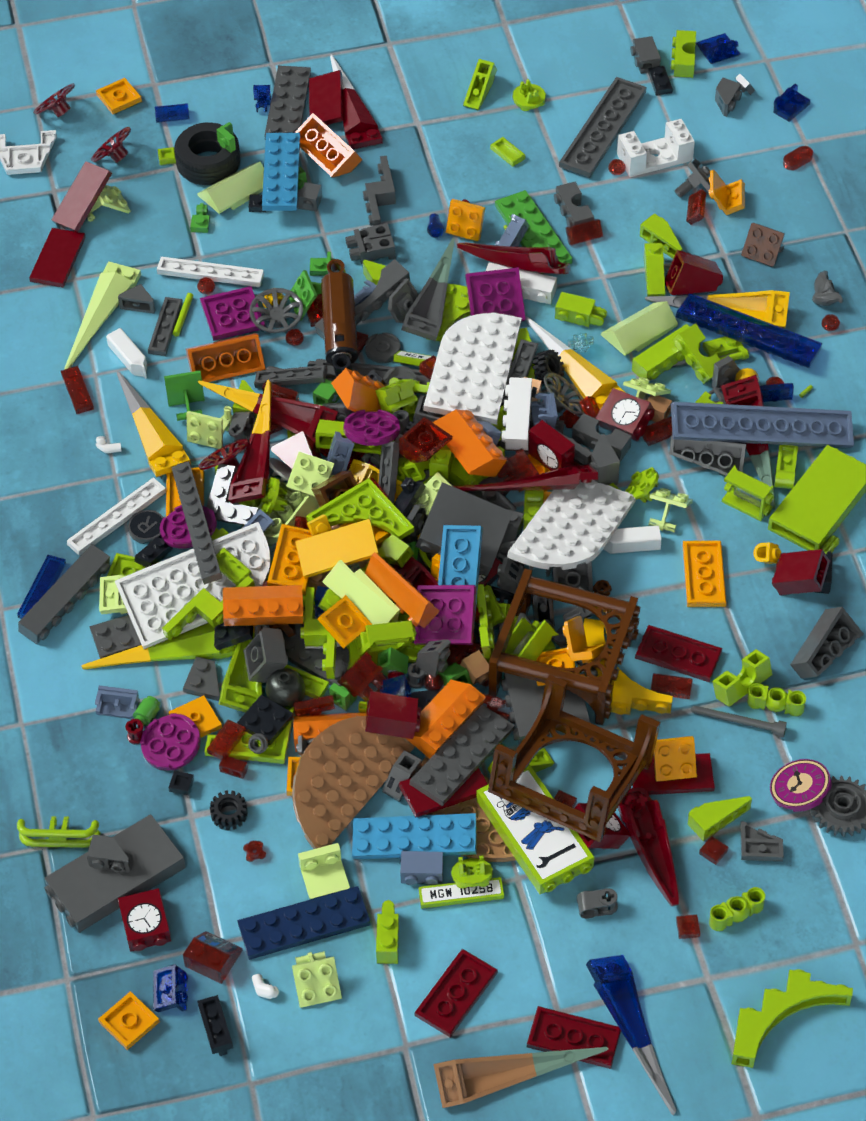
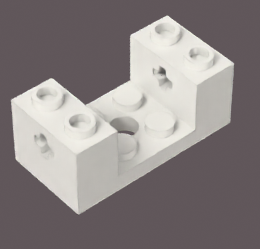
[617,119,695,177]

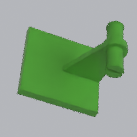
[289,270,322,320]
[164,370,205,421]

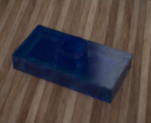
[155,103,190,123]
[760,383,794,402]

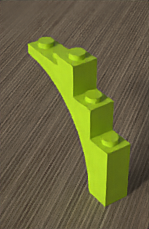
[731,969,853,1068]

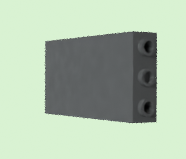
[44,814,186,933]

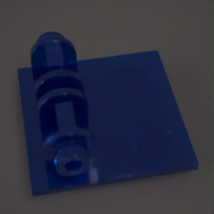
[696,33,740,64]

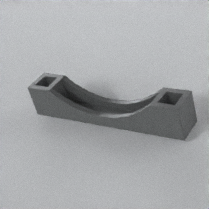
[315,259,410,340]

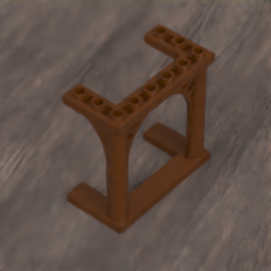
[489,569,641,726]
[488,674,661,842]

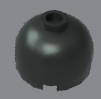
[265,668,305,708]

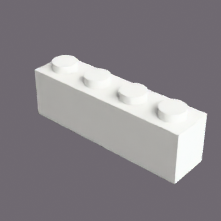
[486,262,557,305]
[502,377,532,450]

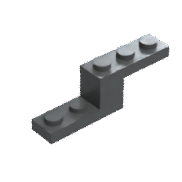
[363,155,396,226]

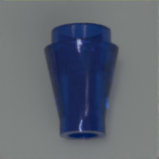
[427,213,444,238]

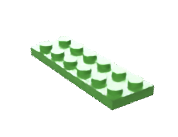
[495,190,572,274]

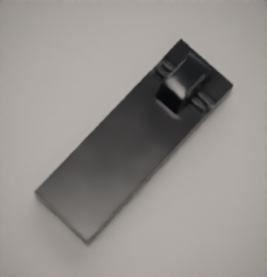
[393,477,426,518]
[197,995,233,1056]

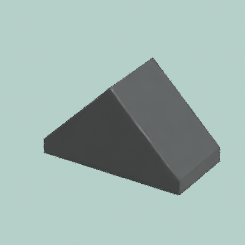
[118,284,155,314]

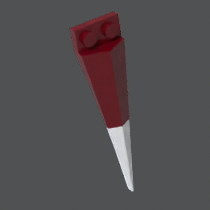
[330,55,383,150]

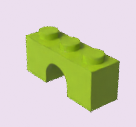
[671,30,696,78]
[673,323,720,384]
[361,534,414,592]
[712,649,773,707]

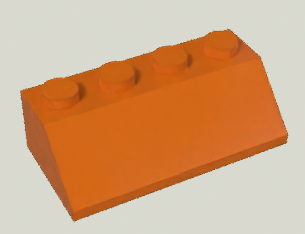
[295,113,363,178]
[185,333,266,382]
[331,368,385,412]
[431,409,507,477]
[365,552,440,628]
[223,585,303,626]
[406,680,486,759]
[293,712,366,752]

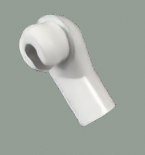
[96,436,122,454]
[252,974,279,999]

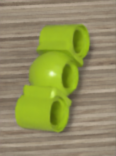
[747,683,806,716]
[709,887,765,931]

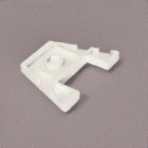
[0,130,57,175]

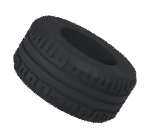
[174,122,240,185]

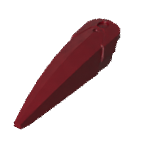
[457,242,571,274]
[618,787,679,907]

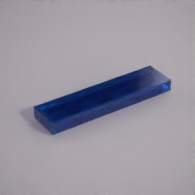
[17,555,66,619]

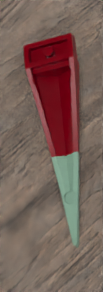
[721,375,776,509]

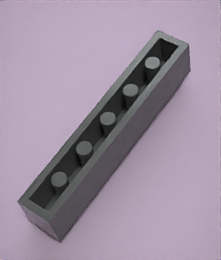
[18,544,110,644]

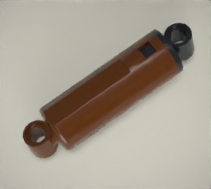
[321,259,358,376]

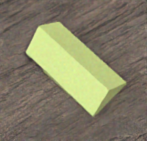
[197,162,264,214]
[601,301,678,356]
[322,560,400,625]

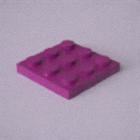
[465,267,526,322]
[200,286,265,341]
[414,585,477,645]

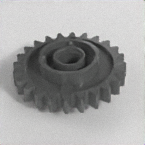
[810,775,866,837]

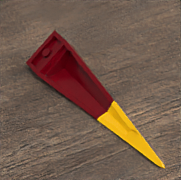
[228,380,271,504]
[198,381,339,443]

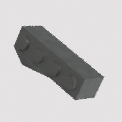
[669,435,746,476]
[790,607,864,679]

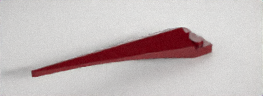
[453,465,598,492]

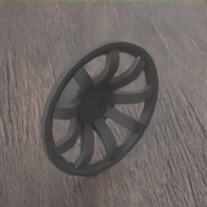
[249,288,303,333]
[544,373,587,415]

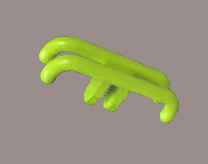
[17,816,101,848]

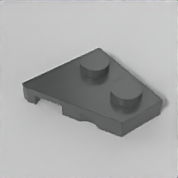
[712,355,740,389]
[183,657,220,701]
[740,821,784,862]

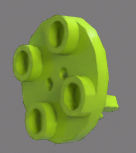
[512,79,546,111]
[625,467,659,503]
[261,477,287,515]
[451,855,493,889]

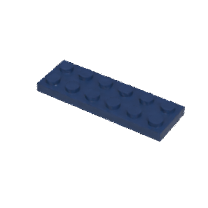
[237,886,370,960]

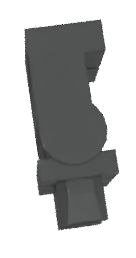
[345,223,396,264]

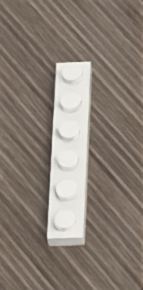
[157,257,264,287]
[67,477,166,556]

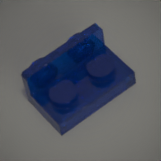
[773,84,810,122]
[153,964,188,1013]

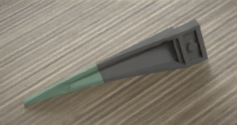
[401,238,455,341]

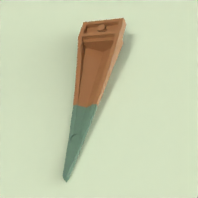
[433,1047,609,1108]

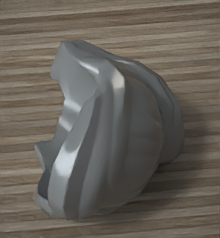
[812,270,843,306]

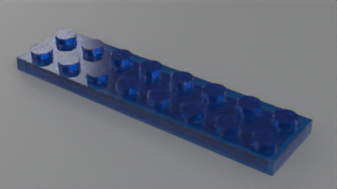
[676,294,823,368]

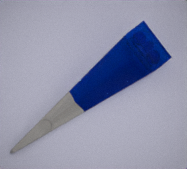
[586,955,676,1115]

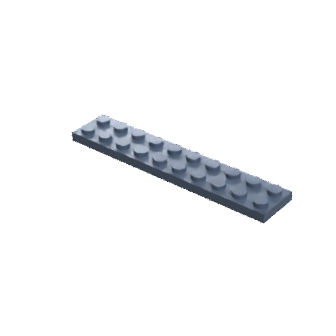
[671,402,854,448]

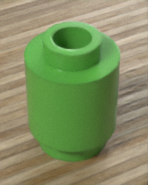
[133,696,161,726]

